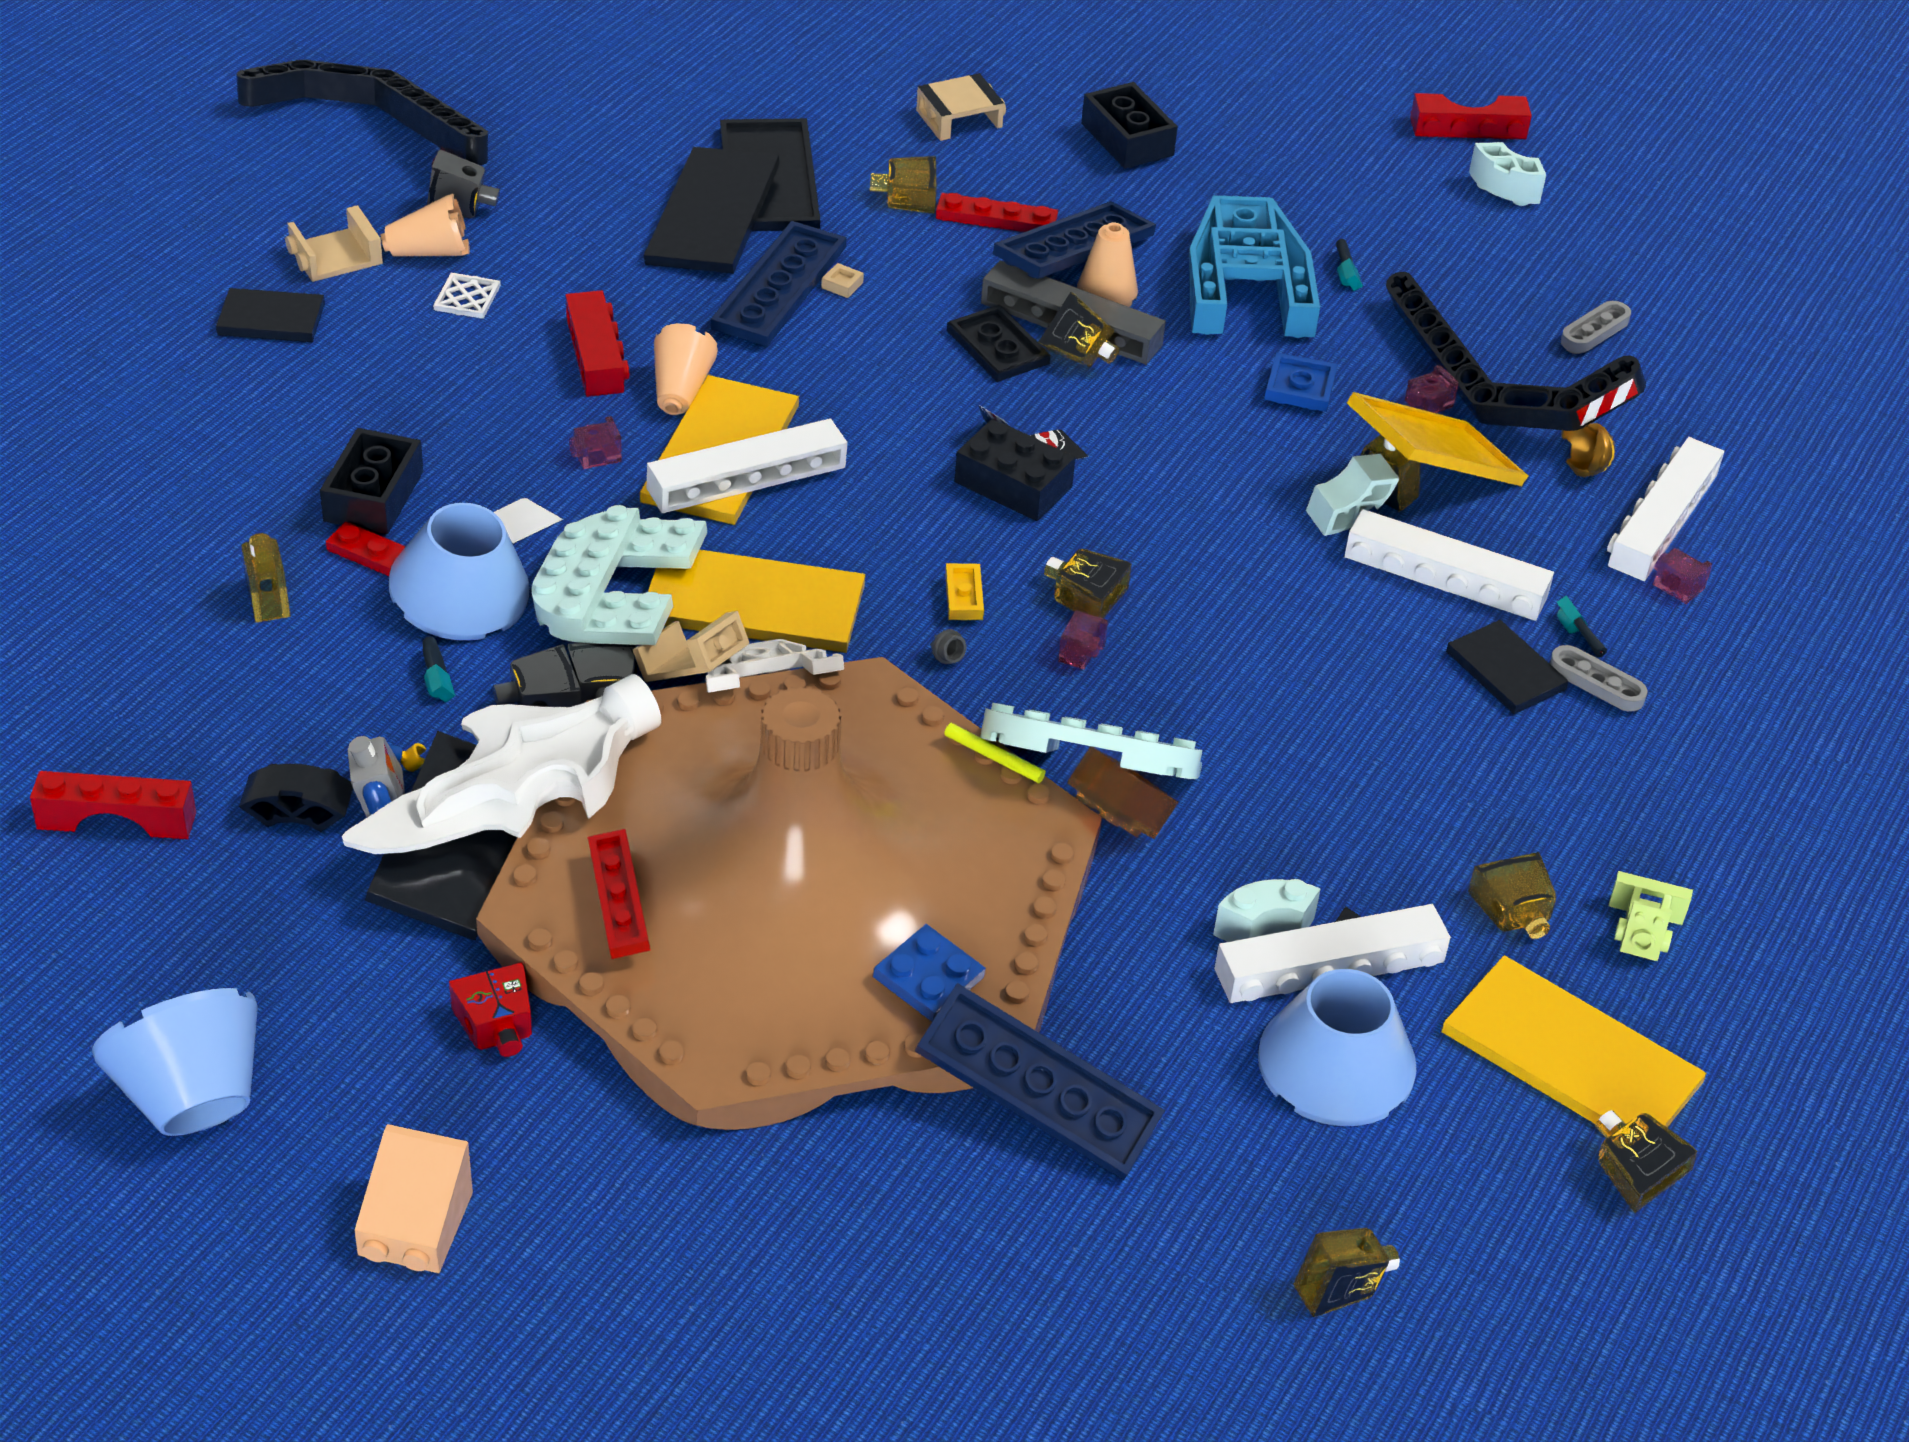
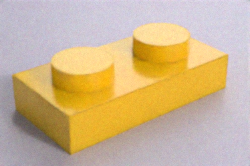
[945,563,984,620]

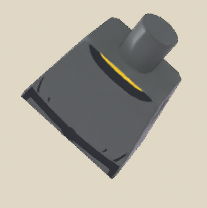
[427,150,500,218]
[568,643,637,704]
[493,645,581,707]

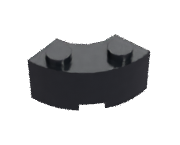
[239,763,353,832]

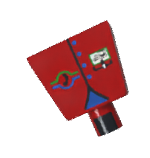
[449,962,532,1057]

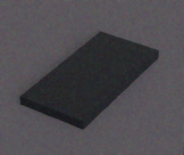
[720,118,820,231]
[644,147,780,274]
[365,731,516,941]

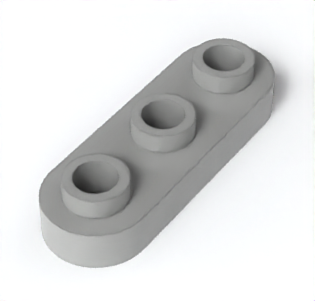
[1561,301,1631,354]
[1549,645,1648,711]

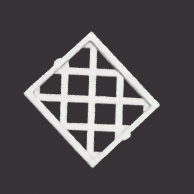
[433,273,501,319]

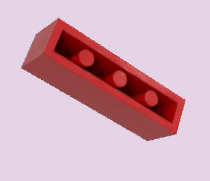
[565,290,629,397]

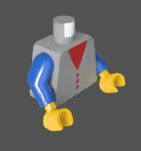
[347,736,426,818]

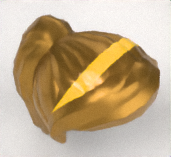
[1561,423,1615,478]

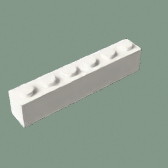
[646,418,847,513]
[1607,437,1724,581]
[1344,509,1554,621]
[1214,904,1451,1003]

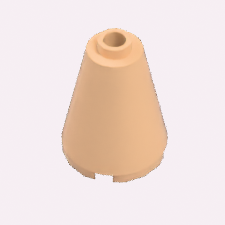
[380,194,470,257]
[1077,222,1138,307]
[654,323,718,415]

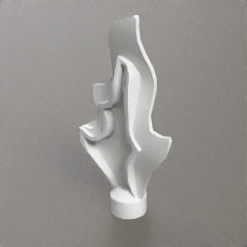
[342,674,661,854]

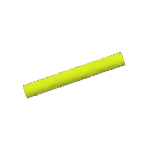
[944,723,1046,784]

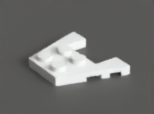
[706,639,844,693]

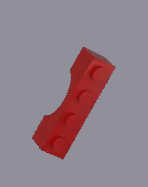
[1410,93,1532,139]
[30,771,196,839]

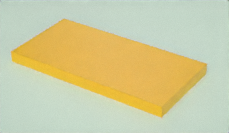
[640,375,799,525]
[1346,392,1528,486]
[648,550,865,653]
[1441,955,1707,1142]

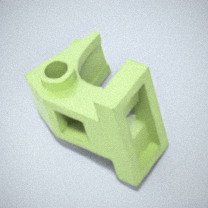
[1609,871,1693,961]

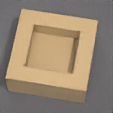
[821,263,864,298]

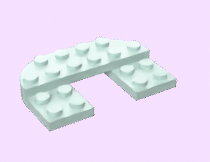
[532,505,708,645]
[980,703,1203,779]

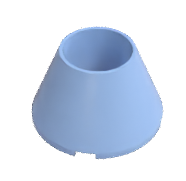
[388,503,530,640]
[1258,969,1416,1126]
[92,988,258,1136]

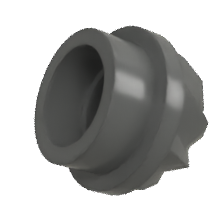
[930,629,967,664]

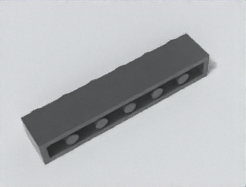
[981,260,1166,365]

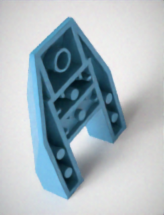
[1189,195,1320,338]

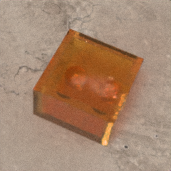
[1067,746,1179,839]

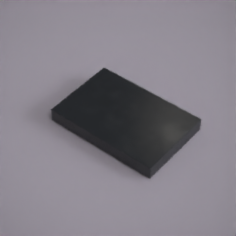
[216,288,325,342]
[947,305,1051,382]
[1446,620,1569,714]

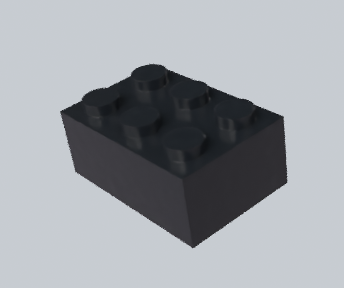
[1081,82,1178,169]
[954,419,1076,521]
[320,428,424,534]

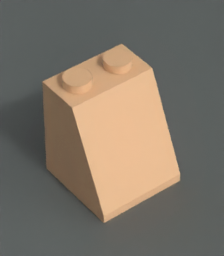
[354,1124,473,1273]

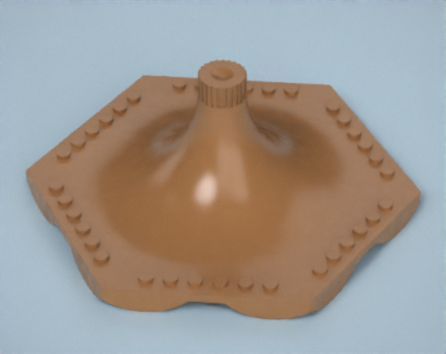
[476,657,1102,1130]

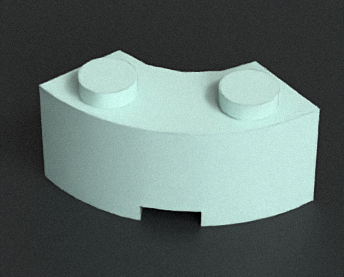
[1469,142,1546,206]
[1306,454,1399,536]
[1213,879,1321,942]

